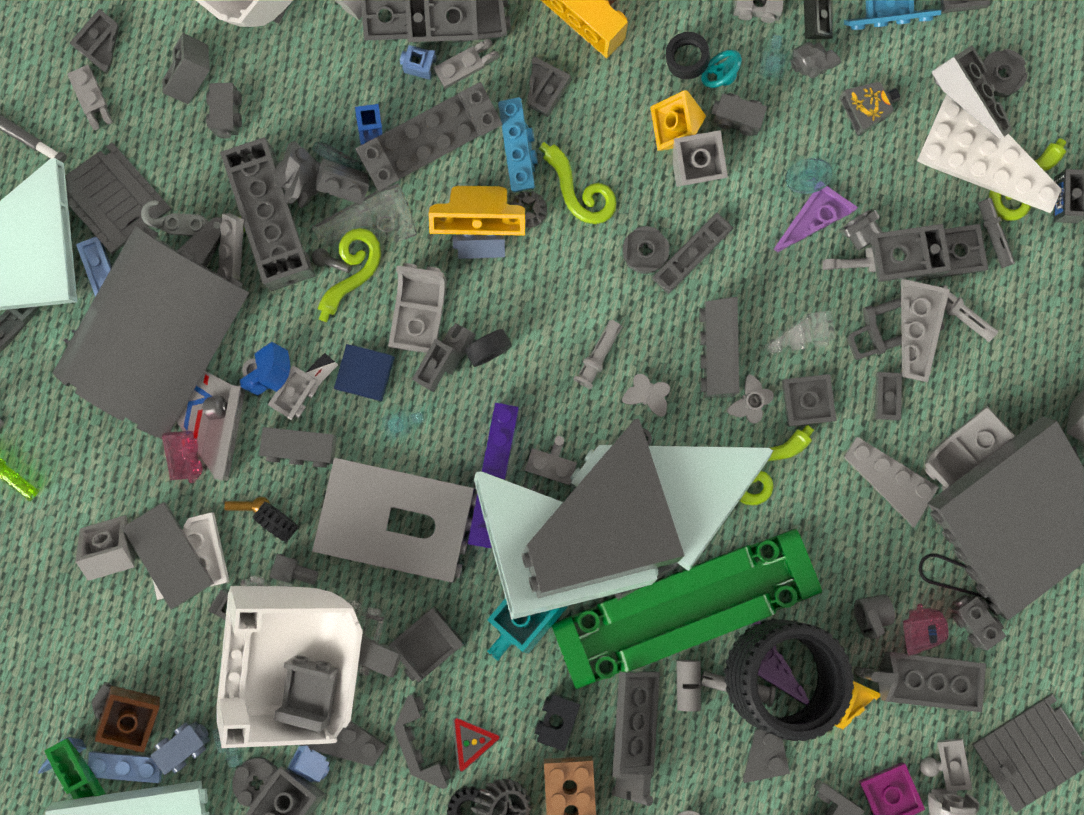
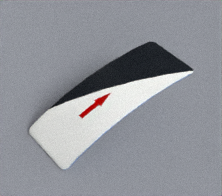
[306,353,338,386]

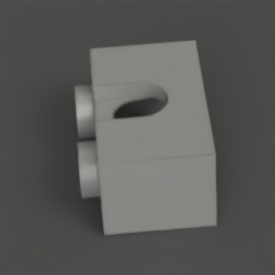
[733,0,783,23]

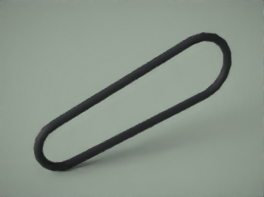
[918,553,986,599]

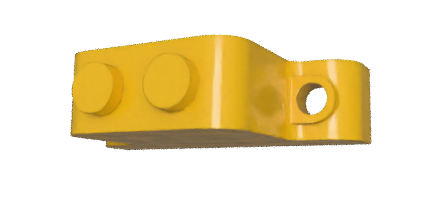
[429,186,525,236]

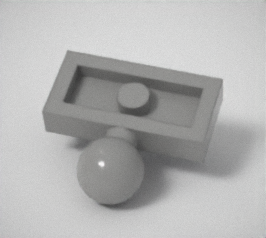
[920,738,972,792]

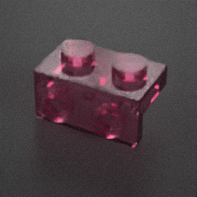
[162,431,202,483]

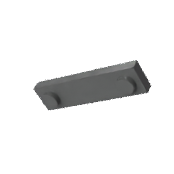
[652,212,733,295]

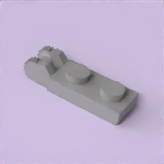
[433,39,499,89]
[67,65,113,130]

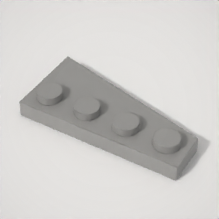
[901,279,950,382]
[844,437,939,527]

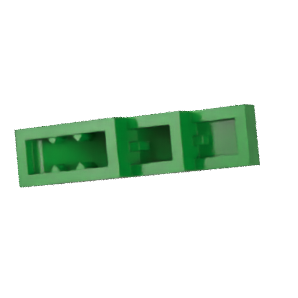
[44,738,106,800]

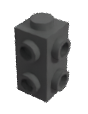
[206,83,242,139]
[711,93,767,136]
[951,595,1007,651]

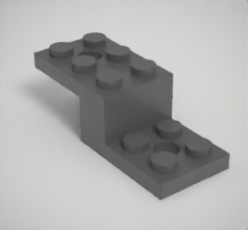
[361,0,478,42]
[870,224,988,282]

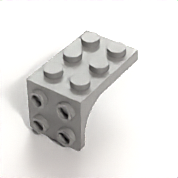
[388,263,447,353]
[925,406,1016,491]

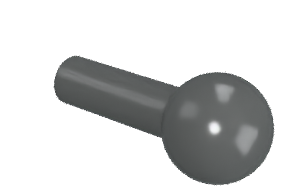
[311,248,352,273]

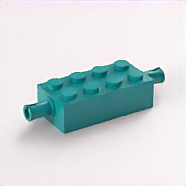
[487,598,569,661]

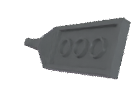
[854,651,986,712]
[611,671,660,806]

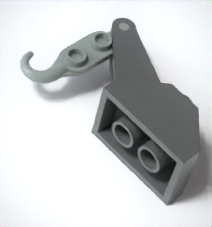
[141,200,222,267]

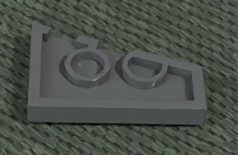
[300,721,387,767]

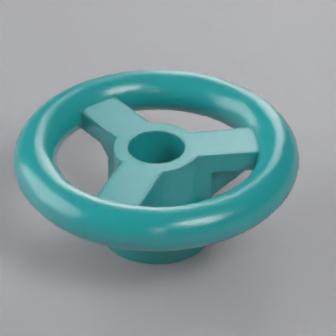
[701,50,742,88]

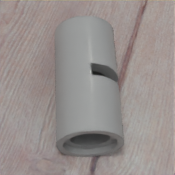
[676,660,701,711]

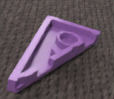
[774,182,858,252]
[752,621,809,705]

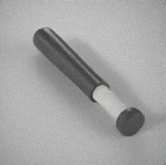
[0,114,67,163]

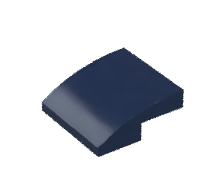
[334,344,395,402]

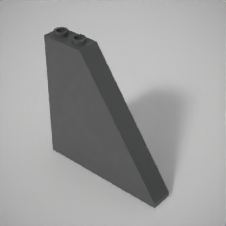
[522,418,685,598]

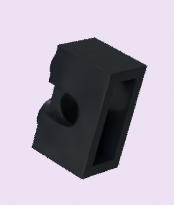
[534,692,580,751]

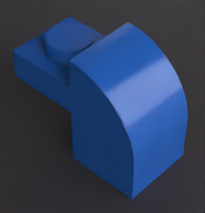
[355,104,382,145]
[240,342,291,396]

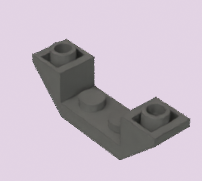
[394,692,451,789]

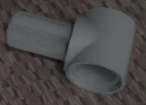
[269,553,318,585]

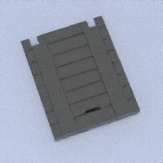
[65,142,171,254]
[972,693,1084,812]

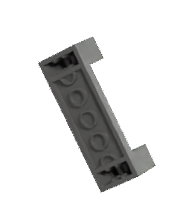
[355,81,503,191]
[220,137,316,291]

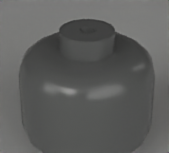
[202,396,228,420]

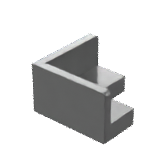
[162,33,210,104]

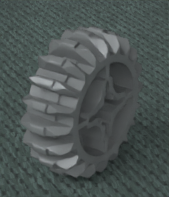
[471,778,533,815]

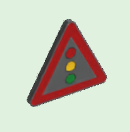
[452,717,500,772]

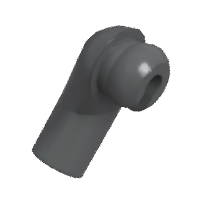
[92,682,113,720]

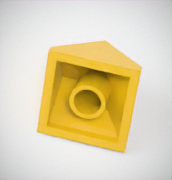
[650,90,706,151]

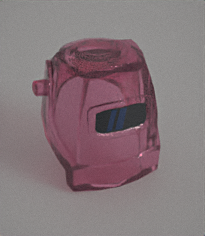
[903,604,949,656]

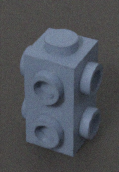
[453,234,505,259]
[150,721,211,775]

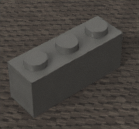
[259,427,337,468]

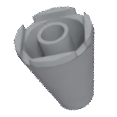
[928,788,979,815]

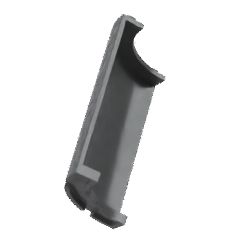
[53,226,249,440]

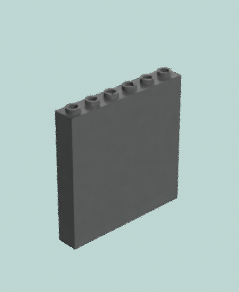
[927,416,1084,620]

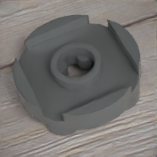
[983,49,1028,97]
[622,226,669,274]
[232,757,279,807]

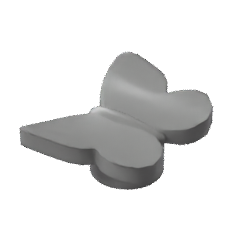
[622,374,670,417]
[727,374,774,424]

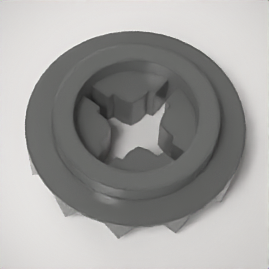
[511,191,547,228]

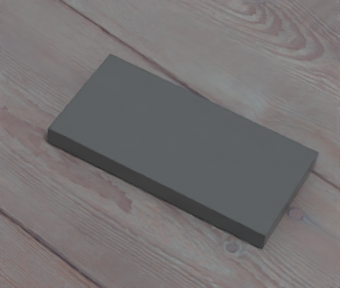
[122,502,214,610]

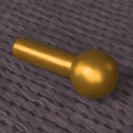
[224,497,270,513]

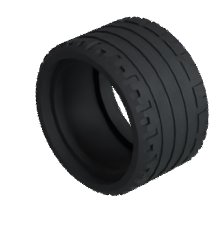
[724,619,854,741]

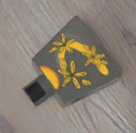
[840,82,900,136]

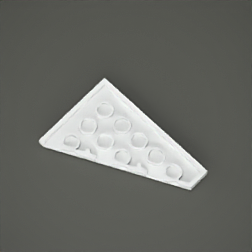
[917,94,1061,213]

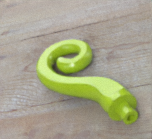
[989,138,1067,221]
[539,142,617,224]
[317,228,381,322]
[739,425,814,506]

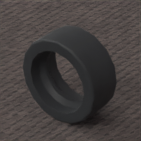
[665,32,710,79]
[465,329,512,367]

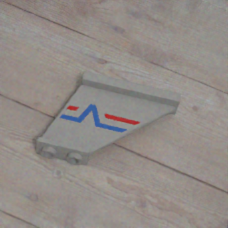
[176,371,245,481]

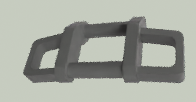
[847,295,944,360]

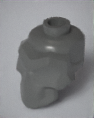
[790,42,841,78]

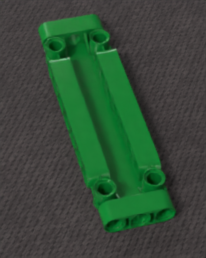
[552,528,822,690]

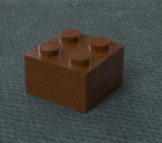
[95,686,160,753]

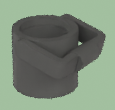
[839,209,883,251]
[853,594,895,639]

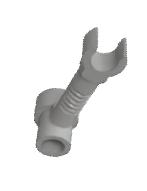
[823,248,876,272]

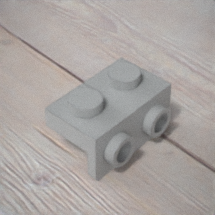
[268,365,319,420]

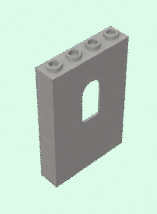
[312,458,477,583]

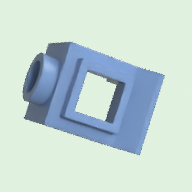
[400,45,437,80]
[287,745,329,783]

